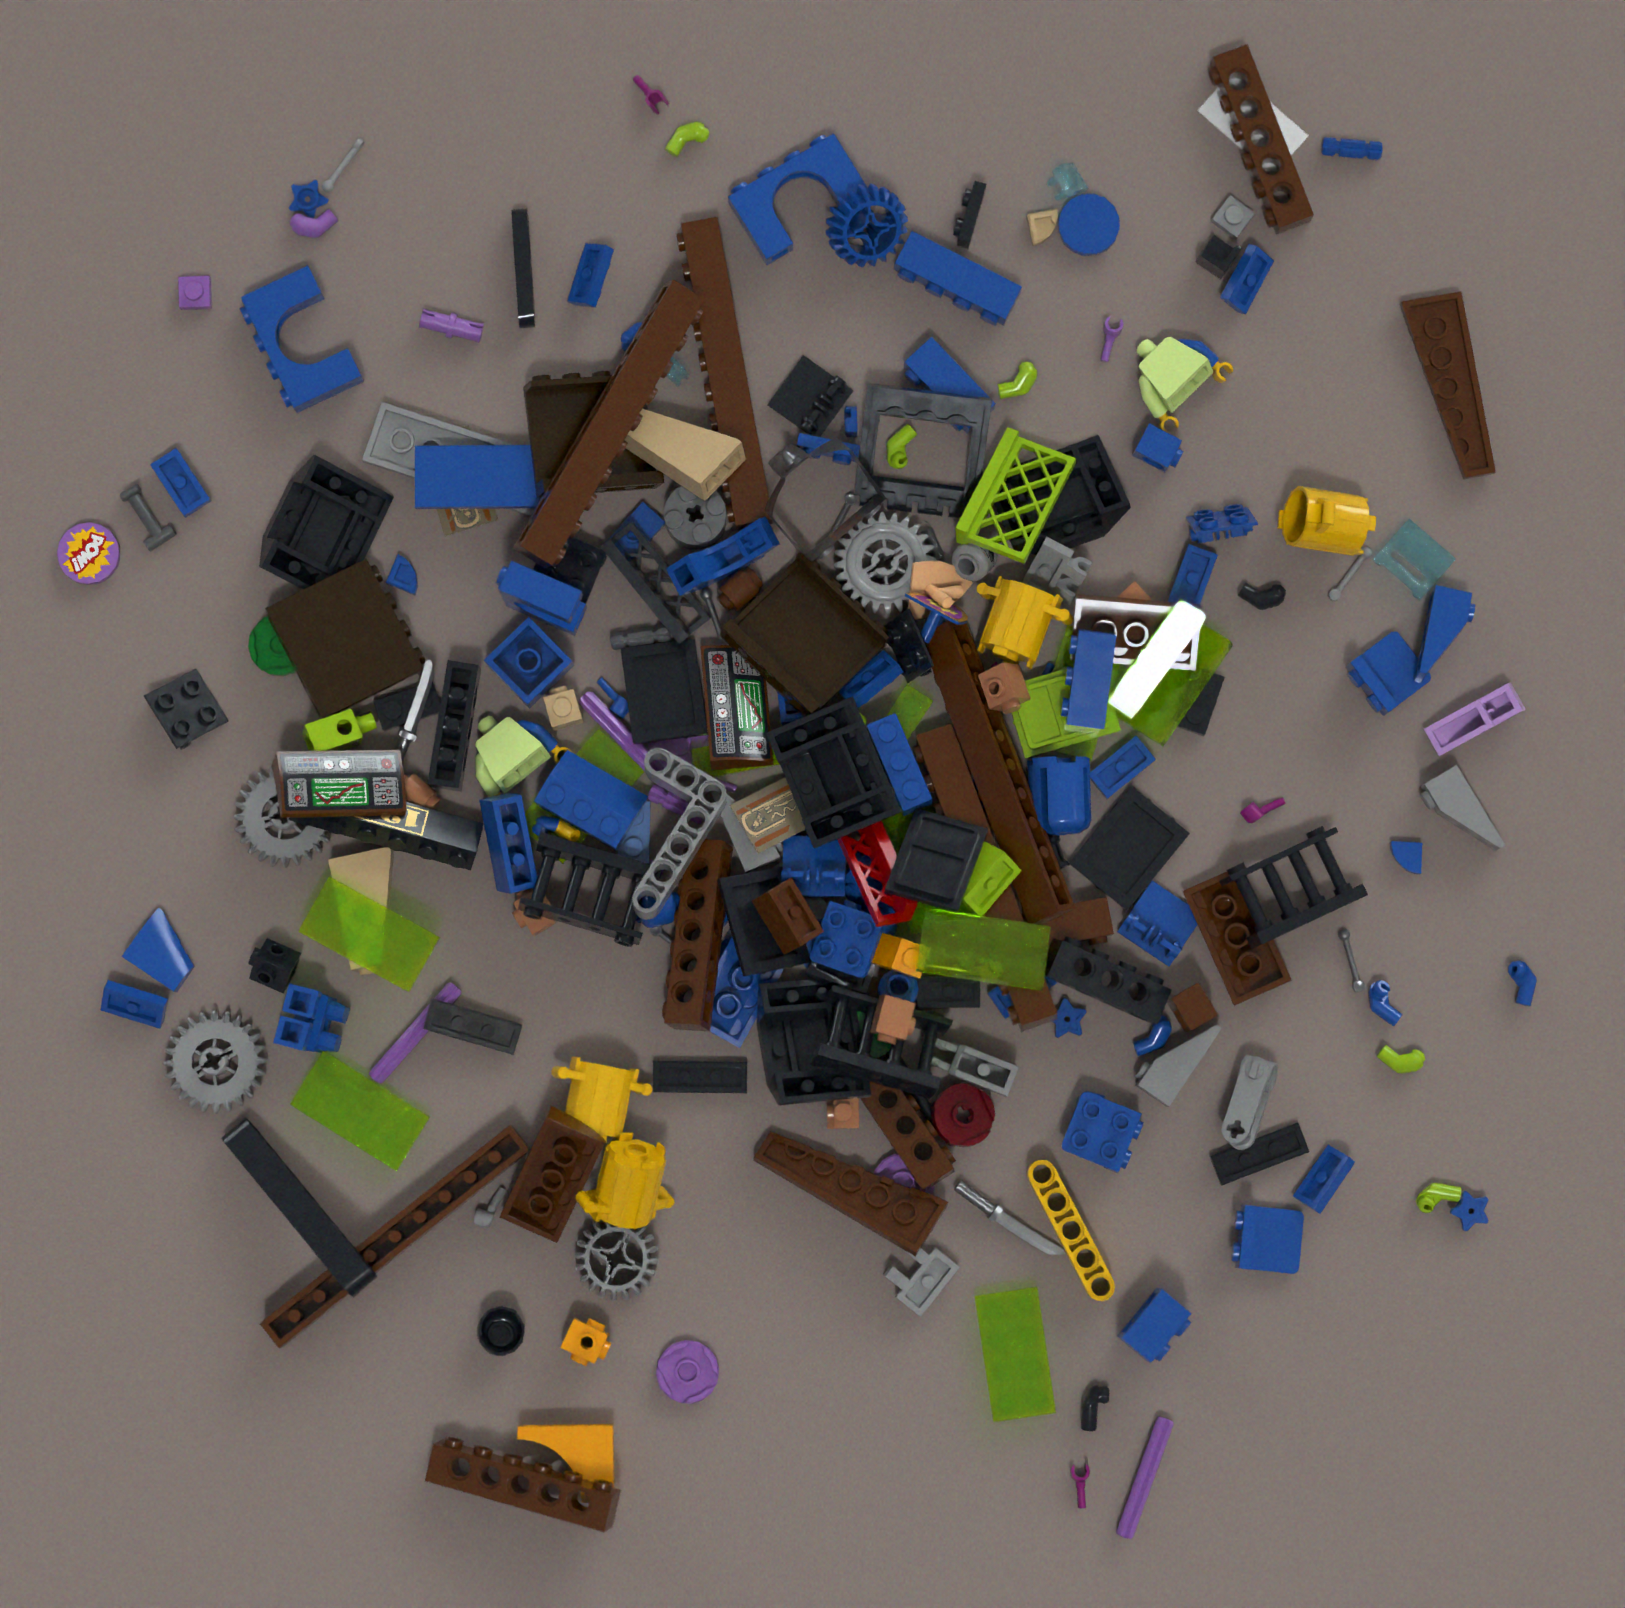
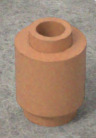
[404,773,441,810]

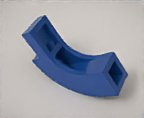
[666,517,780,596]

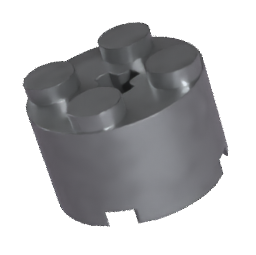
[664,486,727,550]

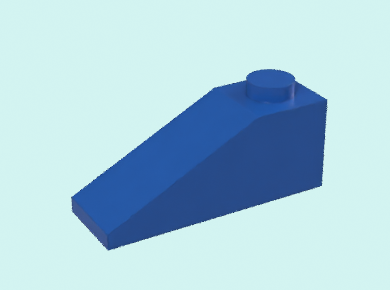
[1414,585,1475,683]

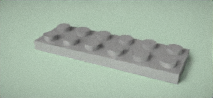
[362,402,542,517]

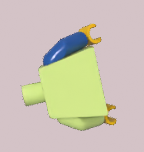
[1136,337,1233,433]
[475,716,571,797]

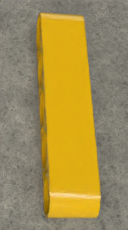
[1026,1160,1115,1301]

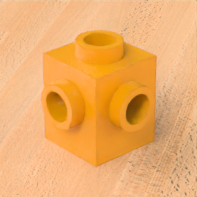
[560,1318,612,1366]

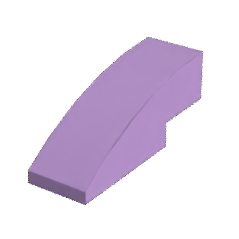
[1424,682,1526,756]

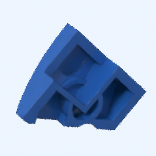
[122,908,195,992]

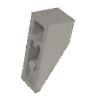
[1420,765,1505,851]
[710,791,783,873]
[1135,1025,1222,1107]

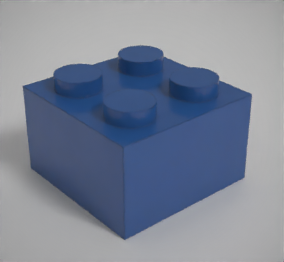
[484,617,574,709]
[1117,1288,1192,1363]

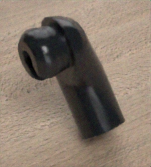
[1237,583,1286,610]
[1081,1385,1109,1431]

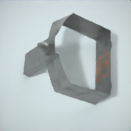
[764,438,886,561]

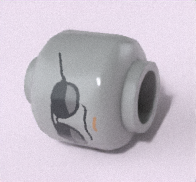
[952,536,997,581]

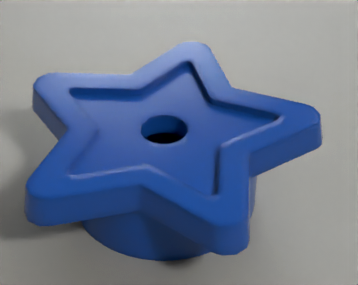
[289,180,328,218]
[1052,998,1087,1038]
[1450,1191,1488,1231]

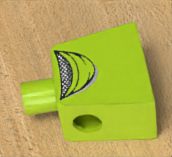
[302,709,377,751]

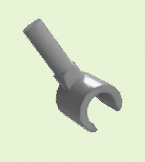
[474,1187,506,1228]

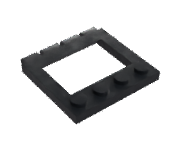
[854,383,992,518]

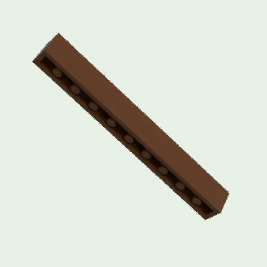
[676,217,773,530]
[513,279,705,568]
[924,621,1076,925]
[912,723,1057,1032]
[259,1125,531,1348]

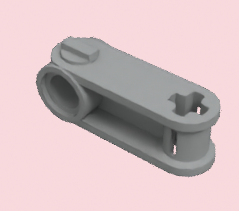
[1222,1055,1278,1150]

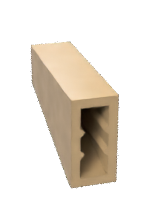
[625,409,746,501]
[328,847,394,976]

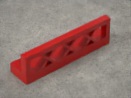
[837,821,918,927]

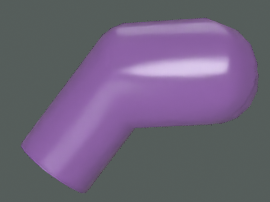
[290,209,338,238]

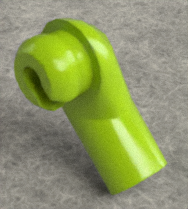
[997,362,1037,399]
[1376,1045,1425,1074]

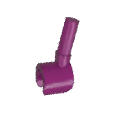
[633,75,669,114]
[1240,797,1285,823]
[1070,1464,1090,1509]

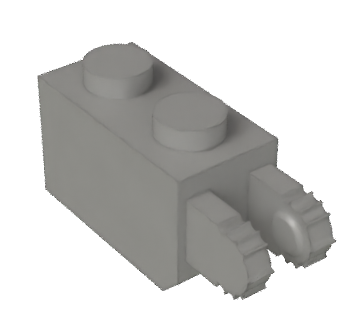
[931,1038,1019,1097]

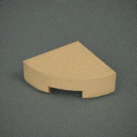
[1026,209,1058,246]

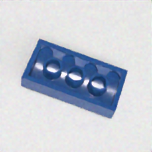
[709,929,783,1048]

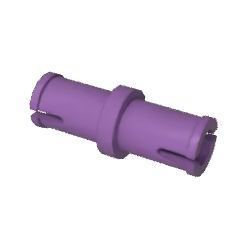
[419,308,484,343]

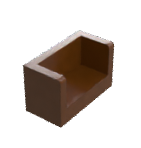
[752,877,824,954]
[1167,982,1218,1032]

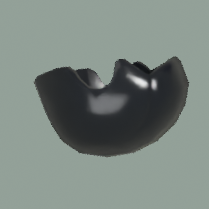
[477,1306,525,1356]

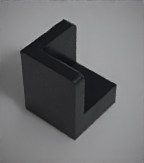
[1196,235,1242,279]

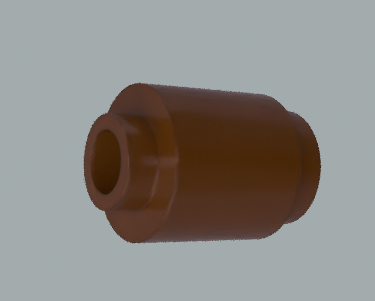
[716,566,763,612]

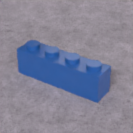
[894,231,1022,325]

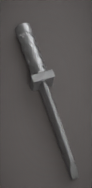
[395,659,435,761]
[954,1180,1064,1255]

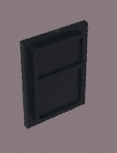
[621,639,708,745]
[1069,786,1190,911]
[885,808,988,913]
[717,866,810,977]

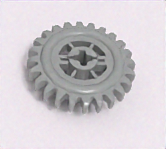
[834,512,936,614]
[233,767,330,868]
[163,1010,267,1114]

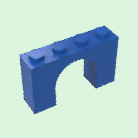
[728,133,867,265]
[239,266,364,413]
[496,561,587,636]

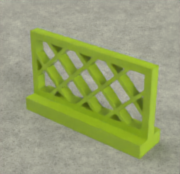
[955,427,1076,564]

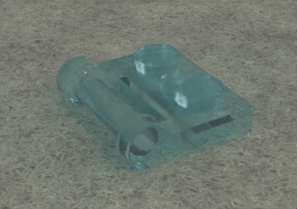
[1373,519,1456,601]

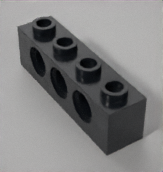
[428,660,481,792]
[1041,936,1172,1024]

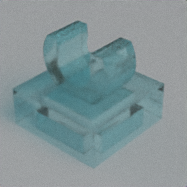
[1046,163,1089,200]

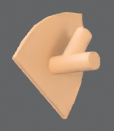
[908,561,973,620]

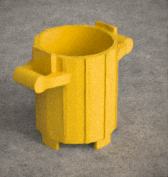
[1277,486,1376,556]
[977,576,1073,670]
[551,1056,652,1144]
[575,1132,675,1229]

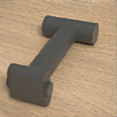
[120,484,176,552]

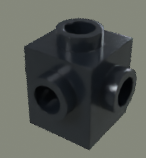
[248,938,301,994]

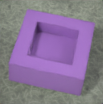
[178,276,212,310]

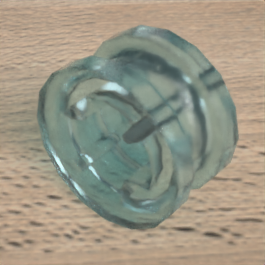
[666,357,690,387]

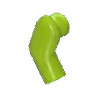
[664,121,709,157]
[886,424,917,469]
[1416,1182,1461,1213]

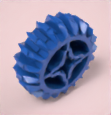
[825,183,909,268]

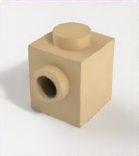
[543,686,584,731]

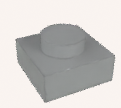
[1211,195,1255,240]

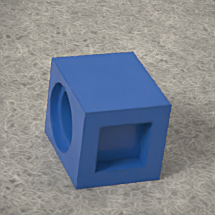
[1132,423,1184,472]

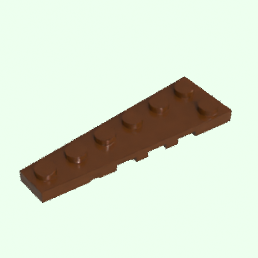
[1400,291,1496,479]
[754,1131,948,1257]

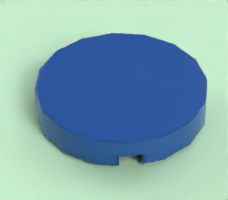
[1058,194,1120,256]

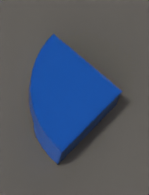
[844,406,858,437]
[386,554,418,595]
[1390,841,1422,875]

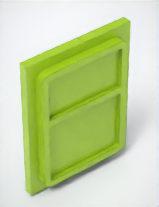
[1011,669,1121,759]

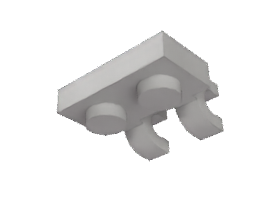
[1021,536,1092,605]
[883,1247,960,1317]

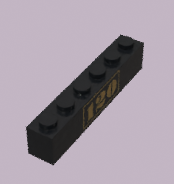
[288,802,484,871]

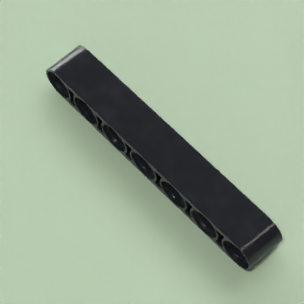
[221,1117,378,1298]

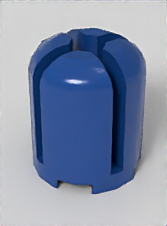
[1027,756,1091,836]

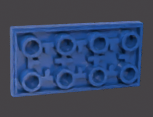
[415,445,540,509]

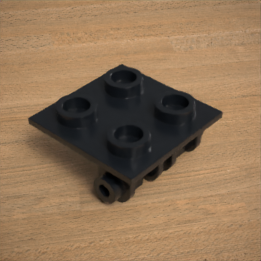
[767,355,854,437]
[533,537,607,604]
[884,609,934,683]
[144,669,228,750]

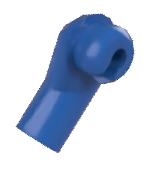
[1508,961,1537,1006]

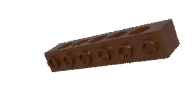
[1208,44,1314,234]
[662,839,733,1031]
[425,1437,621,1532]

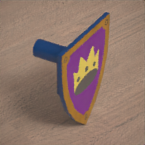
[905,593,968,643]

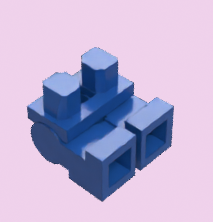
[273,983,350,1054]

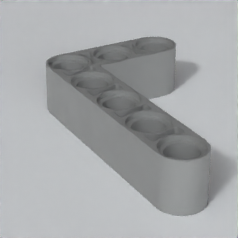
[632,748,727,919]

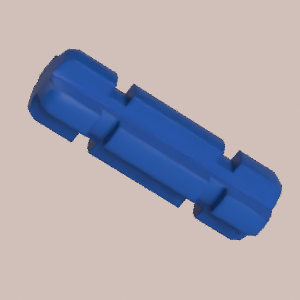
[1321,137,1383,160]

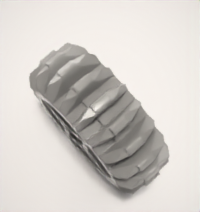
[574,1222,659,1301]

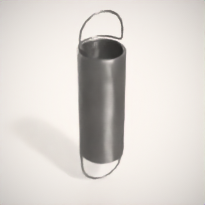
[920,521,945,562]

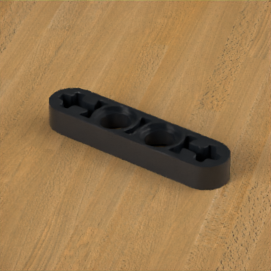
[511,209,535,328]

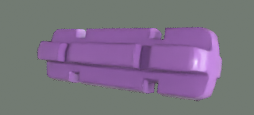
[647,784,703,824]

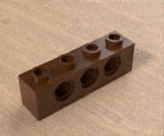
[860,1082,956,1192]

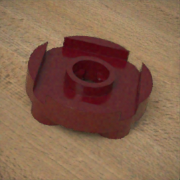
[931,1083,995,1147]

